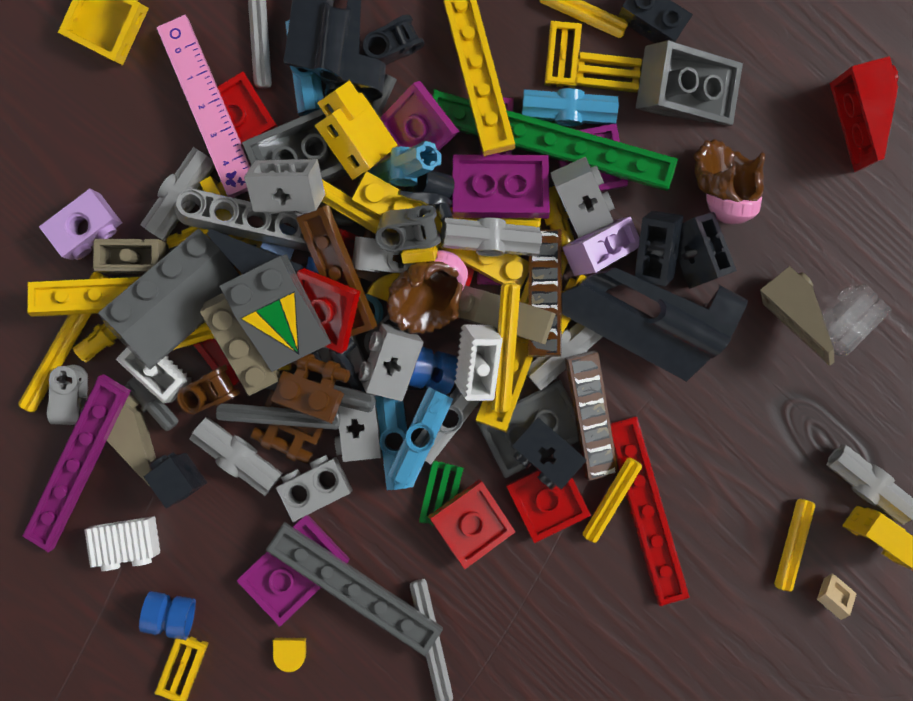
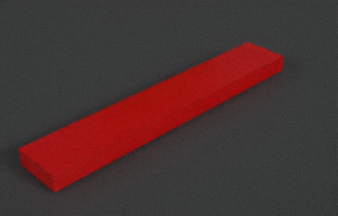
[610,416,690,606]

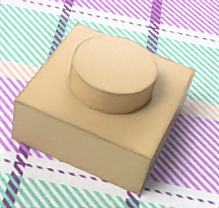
[817,573,856,620]

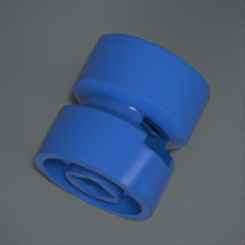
[409,347,458,395]
[139,591,196,640]

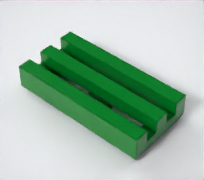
[419,460,464,526]

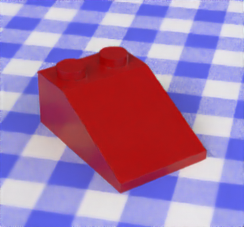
[830,56,899,172]

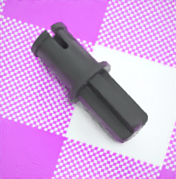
[125,377,179,431]

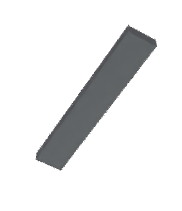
[266,522,443,656]

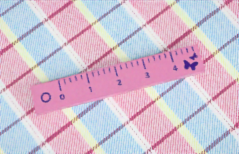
[157,15,251,198]

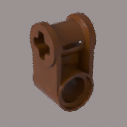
[177,364,241,414]

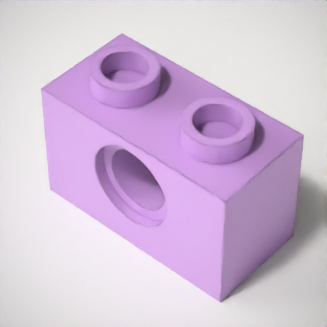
[39,189,122,260]

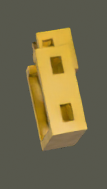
[58,0,149,65]
[315,80,398,180]
[843,506,913,571]

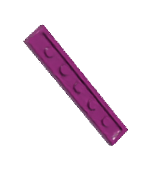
[22,374,131,552]

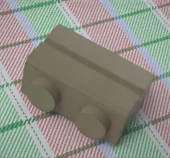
[93,239,168,274]

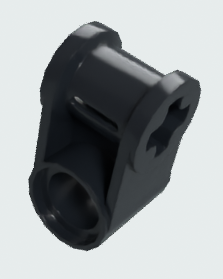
[363,14,425,65]
[405,171,455,199]

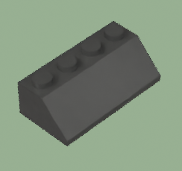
[98,228,240,370]

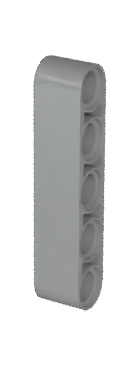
[175,189,310,252]

